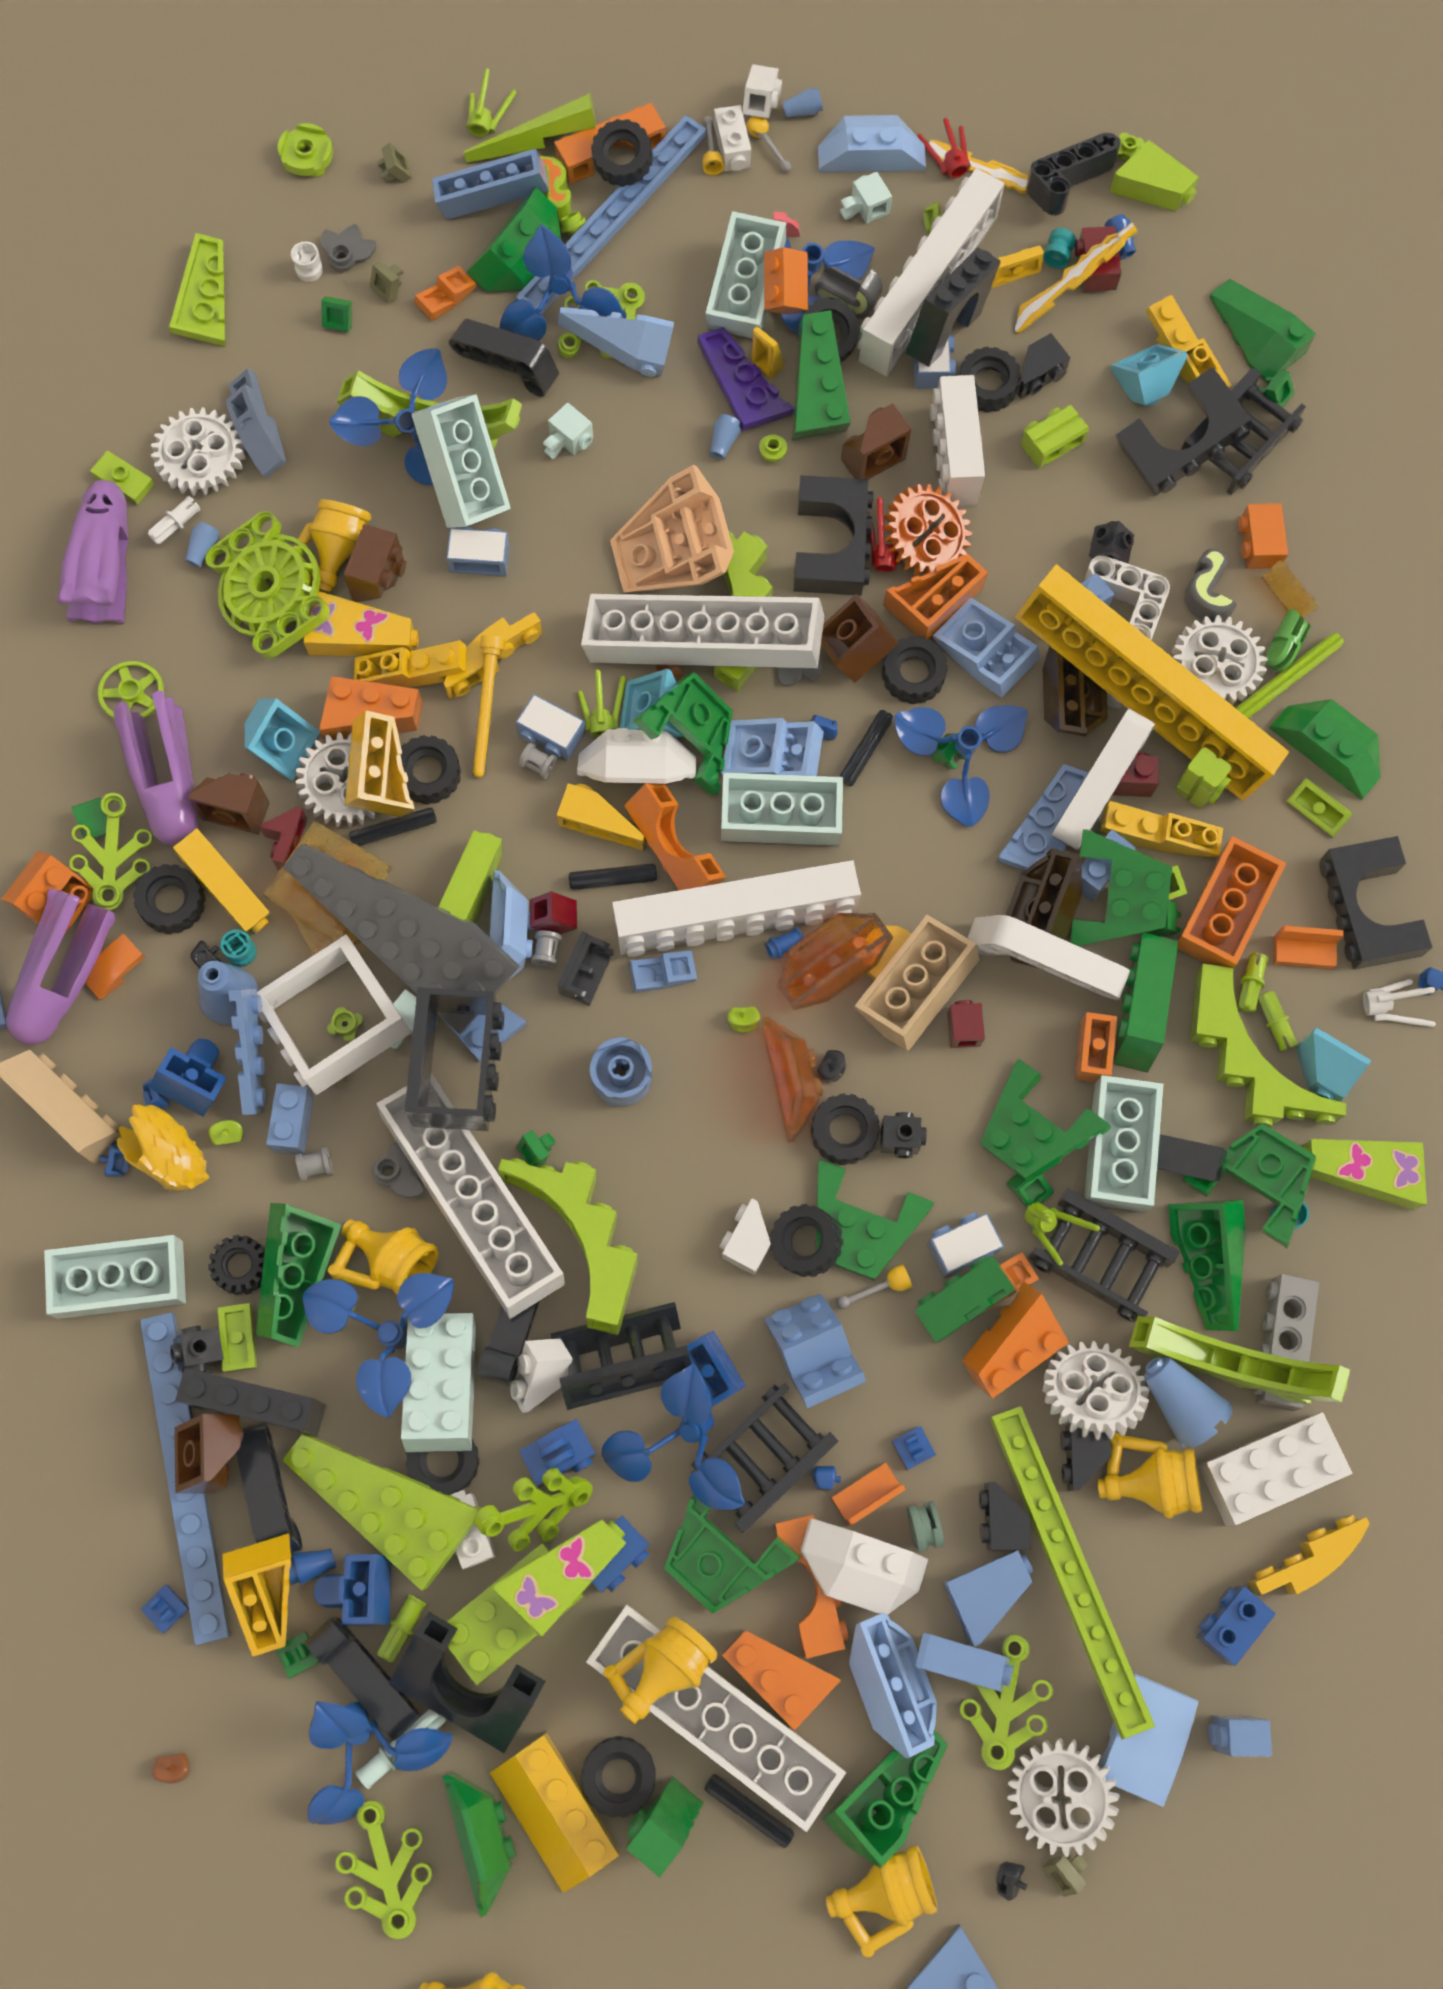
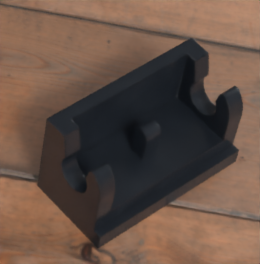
[557,931,614,1006]
[1157,1134,1227,1182]

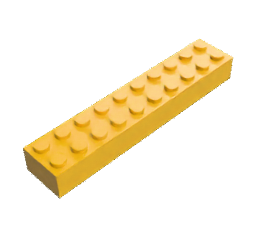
[1014,564,1289,801]

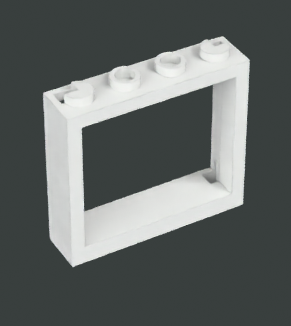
[257,934,412,1095]

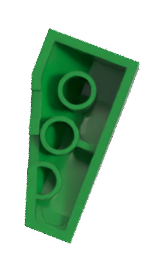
[1209,278,1316,381]
[1168,1200,1246,1331]
[823,1729,948,1868]

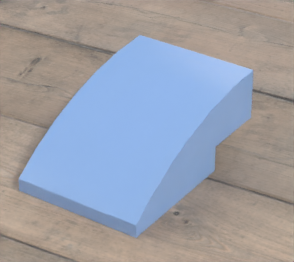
[933,597,1039,698]
[721,718,824,776]
[1099,1673,1198,1807]

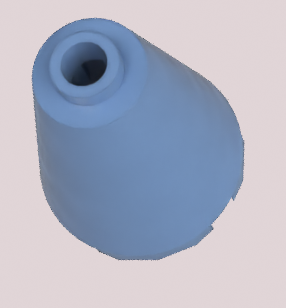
[198,961,259,1026]
[1144,1357,1233,1448]

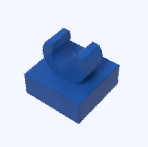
[891,1426,936,1471]
[141,1584,189,1633]

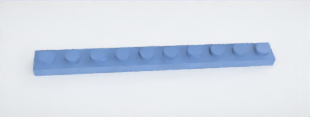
[516,115,707,315]
[140,1312,231,1645]

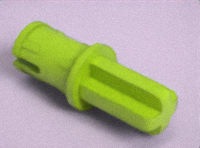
[1238,952,1269,1013]
[1258,991,1299,1052]
[377,1594,427,1663]

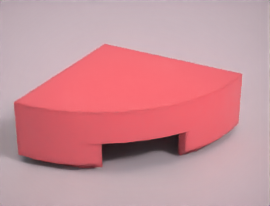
[773,211,800,237]

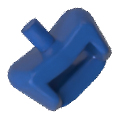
[810,715,838,741]
[1418,967,1443,995]
[143,1078,170,1109]
[99,1144,130,1177]
[811,1465,841,1491]

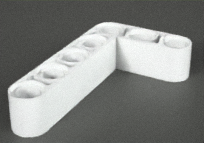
[1085,555,1170,708]
[1052,709,1155,850]
[967,915,1130,1000]

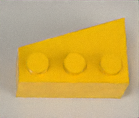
[223,1534,291,1657]

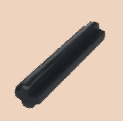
[840,709,893,786]
[349,808,437,847]
[568,863,657,890]
[704,1774,794,1848]

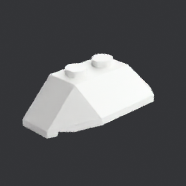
[577,728,696,784]
[800,1518,928,1615]

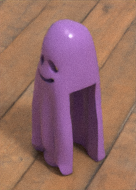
[56,480,128,624]
[114,690,199,846]
[6,888,115,1046]

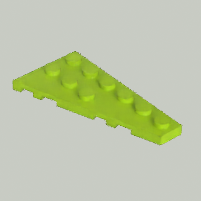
[282,1434,481,1591]

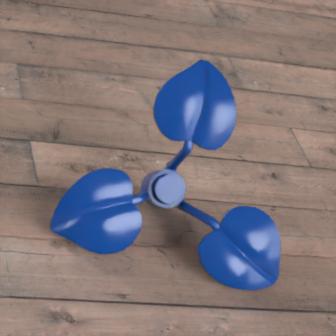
[500,225,627,341]
[780,238,874,335]
[329,348,447,486]
[894,705,1028,827]
[302,1273,454,1418]
[602,1363,745,1510]
[307,1701,453,1825]

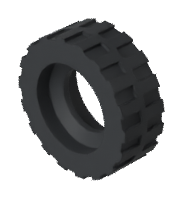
[591,119,653,187]
[796,298,860,362]
[959,347,1021,412]
[882,636,948,704]
[400,735,461,804]
[133,864,206,934]
[810,1093,880,1165]
[770,1204,843,1277]
[405,1438,480,1495]
[581,1736,656,1818]

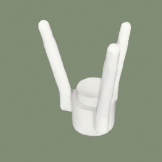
[1363,979,1436,1027]

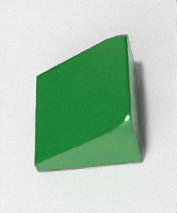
[72,797,107,839]
[1006,1174,1054,1208]

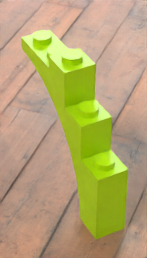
[336,370,522,449]
[714,530,773,692]
[1190,964,1347,1127]
[498,1158,638,1335]
[1129,1316,1350,1404]

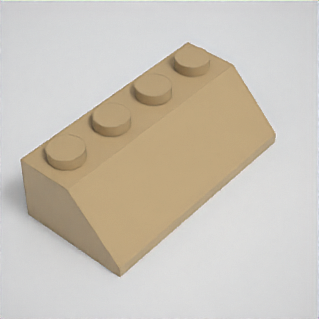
[855,915,980,1052]
[0,1050,120,1165]

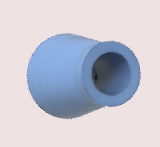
[782,87,823,118]
[709,414,741,460]
[185,522,220,568]

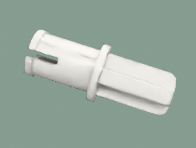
[148,496,201,544]

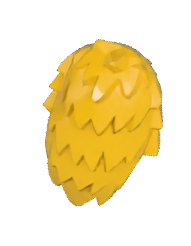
[116,1105,209,1191]

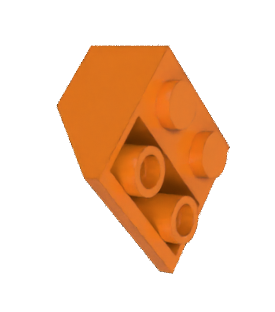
[1,851,93,935]

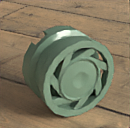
[907,1501,944,1552]

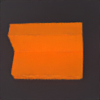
[1273,925,1343,970]
[831,1463,906,1526]

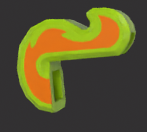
[540,156,572,222]

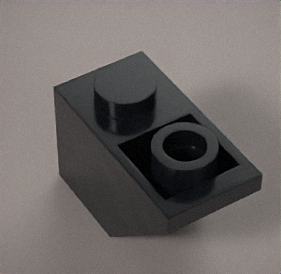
[1018,333,1071,399]
[1060,1423,1111,1491]
[979,1482,1031,1550]

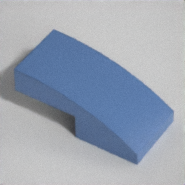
[628,950,697,993]

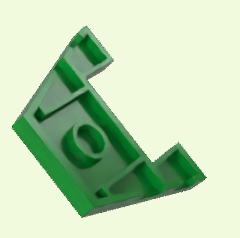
[633,672,733,796]
[1071,829,1172,946]
[980,1058,1111,1182]
[1183,1123,1316,1248]
[815,1160,934,1281]
[664,1494,801,1614]

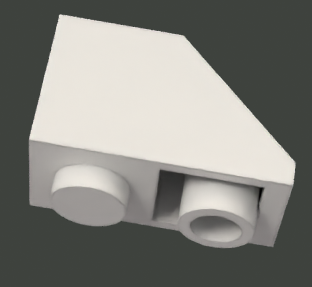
[719,1198,771,1276]
[510,1338,573,1413]

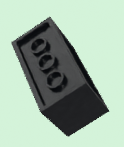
[404,987,505,1131]

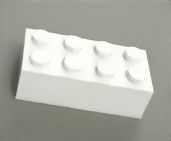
[930,375,985,506]
[1198,1412,1353,1526]

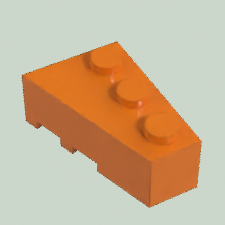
[883,554,988,640]
[319,676,423,744]
[962,1281,1069,1399]
[722,1630,841,1731]

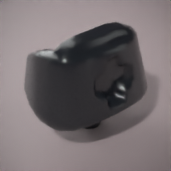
[190,940,222,969]
[817,1050,846,1082]
[996,1861,1028,1901]

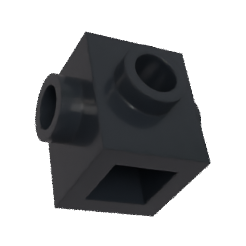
[1089,521,1135,564]
[880,1112,927,1159]
[170,1326,224,1372]

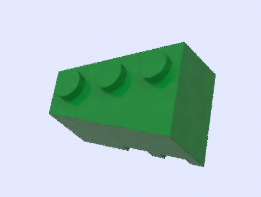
[914,1255,1017,1343]

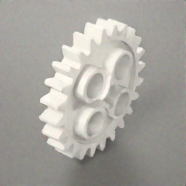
[151,407,246,496]
[1172,615,1267,705]
[296,732,375,827]
[1042,1341,1150,1440]
[1007,1738,1120,1857]

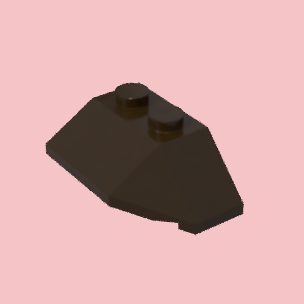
[1042,645,1108,737]
[1006,848,1082,969]

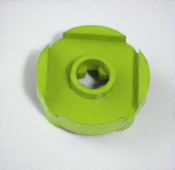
[278,123,334,177]

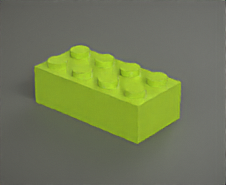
[447,1543,585,1686]

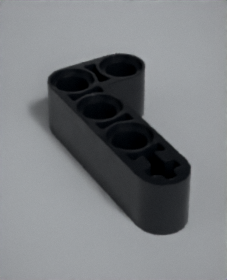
[1026,133,1120,215]
[448,319,559,397]
[477,1301,540,1386]
[236,1422,303,1553]
[305,1617,421,1741]

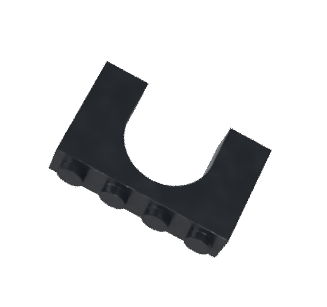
[906,247,1001,367]
[1116,367,1252,496]
[793,475,873,596]
[1319,836,1433,970]
[175,1368,326,1437]
[388,1612,546,1753]

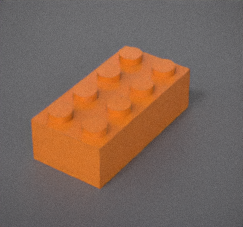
[1177,836,1287,968]

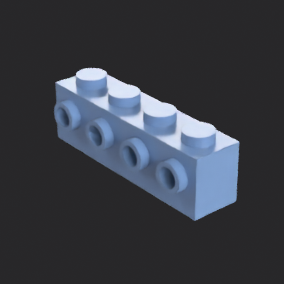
[432,149,549,220]

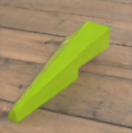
[464,93,596,163]

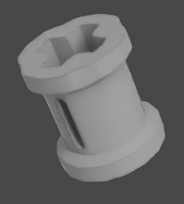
[518,743,557,780]
[531,930,562,968]
[295,1147,333,1181]

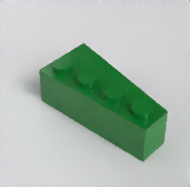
[792,310,851,440]
[1113,932,1178,1073]
[255,1203,342,1348]
[626,1776,704,1878]

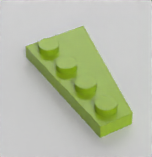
[169,233,225,347]

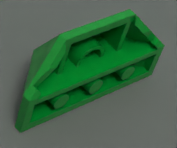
[466,187,561,292]
[1269,699,1381,800]
[442,1771,516,1918]

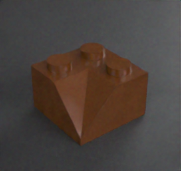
[841,403,912,480]
[344,524,406,603]
[821,594,899,683]
[188,773,270,835]
[174,1414,243,1494]

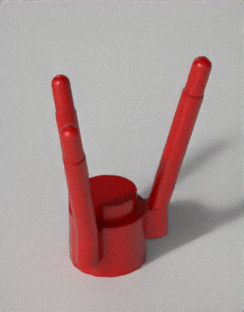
[917,117,971,178]
[869,497,910,572]

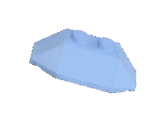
[818,115,926,172]
[489,870,532,981]
[849,1613,937,1758]

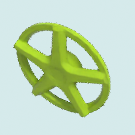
[98,661,164,719]

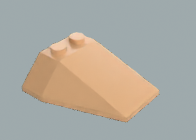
[610,465,734,594]

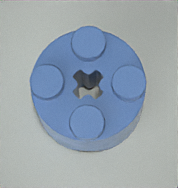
[590,1037,653,1106]

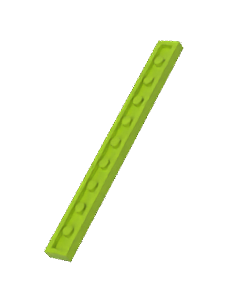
[990,1406,1155,1740]

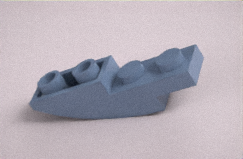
[225,368,286,478]

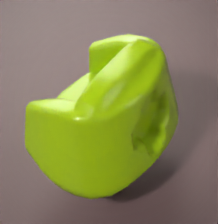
[923,202,944,233]
[727,1006,760,1033]
[209,1120,243,1145]

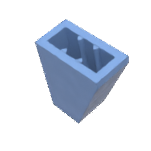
[943,1550,1033,1647]
[915,1632,1014,1692]

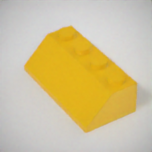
[490,1732,620,1893]

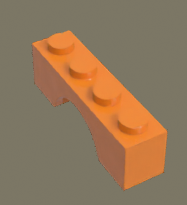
[554,102,666,184]
[624,783,726,891]
[774,1514,849,1659]

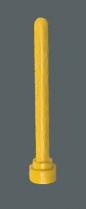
[473,635,505,778]

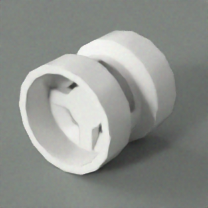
[291,242,323,282]

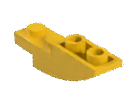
[1145,295,1232,388]
[444,612,543,700]
[354,640,466,687]
[1100,800,1223,857]
[1247,1514,1370,1595]

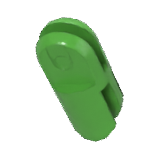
[1266,609,1311,671]

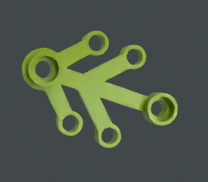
[557,280,645,359]
[69,793,153,910]
[474,1468,593,1552]
[960,1635,1053,1770]
[335,1800,433,1939]

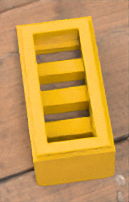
[751,327,784,379]

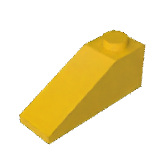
[557,783,645,851]

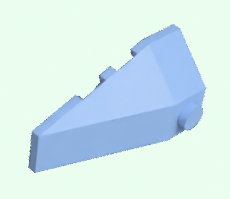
[557,307,674,377]

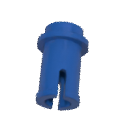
[765,927,805,959]

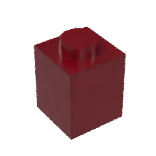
[530,891,577,935]
[947,1000,985,1048]

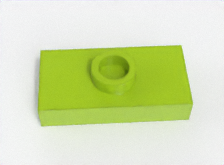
[90,450,155,505]
[218,1303,257,1373]

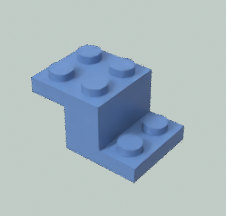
[764,1293,866,1408]

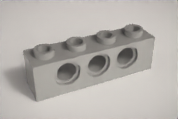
[1253,1274,1320,1411]

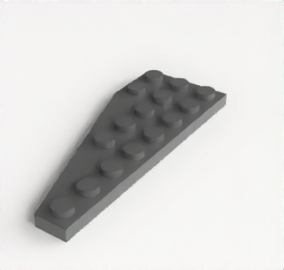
[283,844,520,1034]

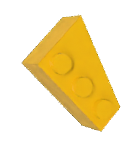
[345,710,414,817]

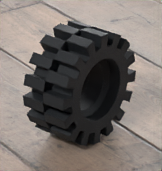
[208,1235,265,1295]

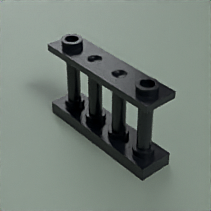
[1181,367,1306,495]
[1028,1188,1180,1322]
[551,1302,691,1410]
[690,1383,839,1533]

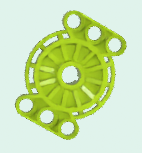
[205,511,330,659]

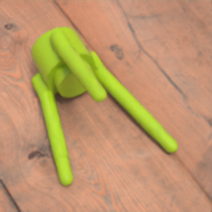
[466,68,517,137]
[577,669,626,738]
[1025,1202,1100,1266]

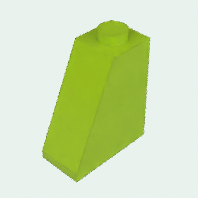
[1110,140,1199,211]

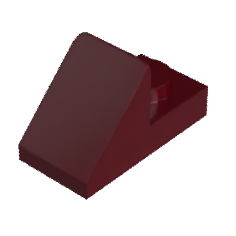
[259,807,308,873]

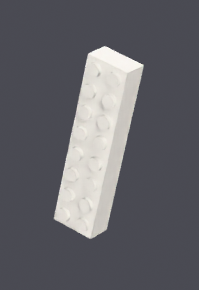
[858,168,1005,377]
[581,594,825,668]
[612,860,861,957]
[376,1073,565,1319]
[586,1604,846,1832]

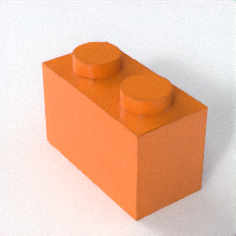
[764,247,808,315]
[1238,503,1288,569]
[1074,1012,1117,1083]

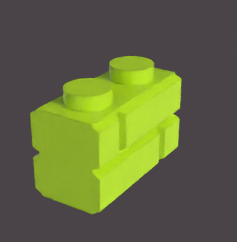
[1020,405,1089,468]
[1175,747,1231,809]

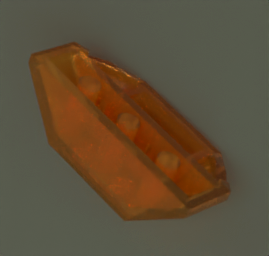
[777,913,894,1010]
[762,1017,823,1143]

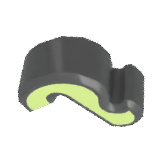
[815,266,883,316]
[1184,549,1237,622]

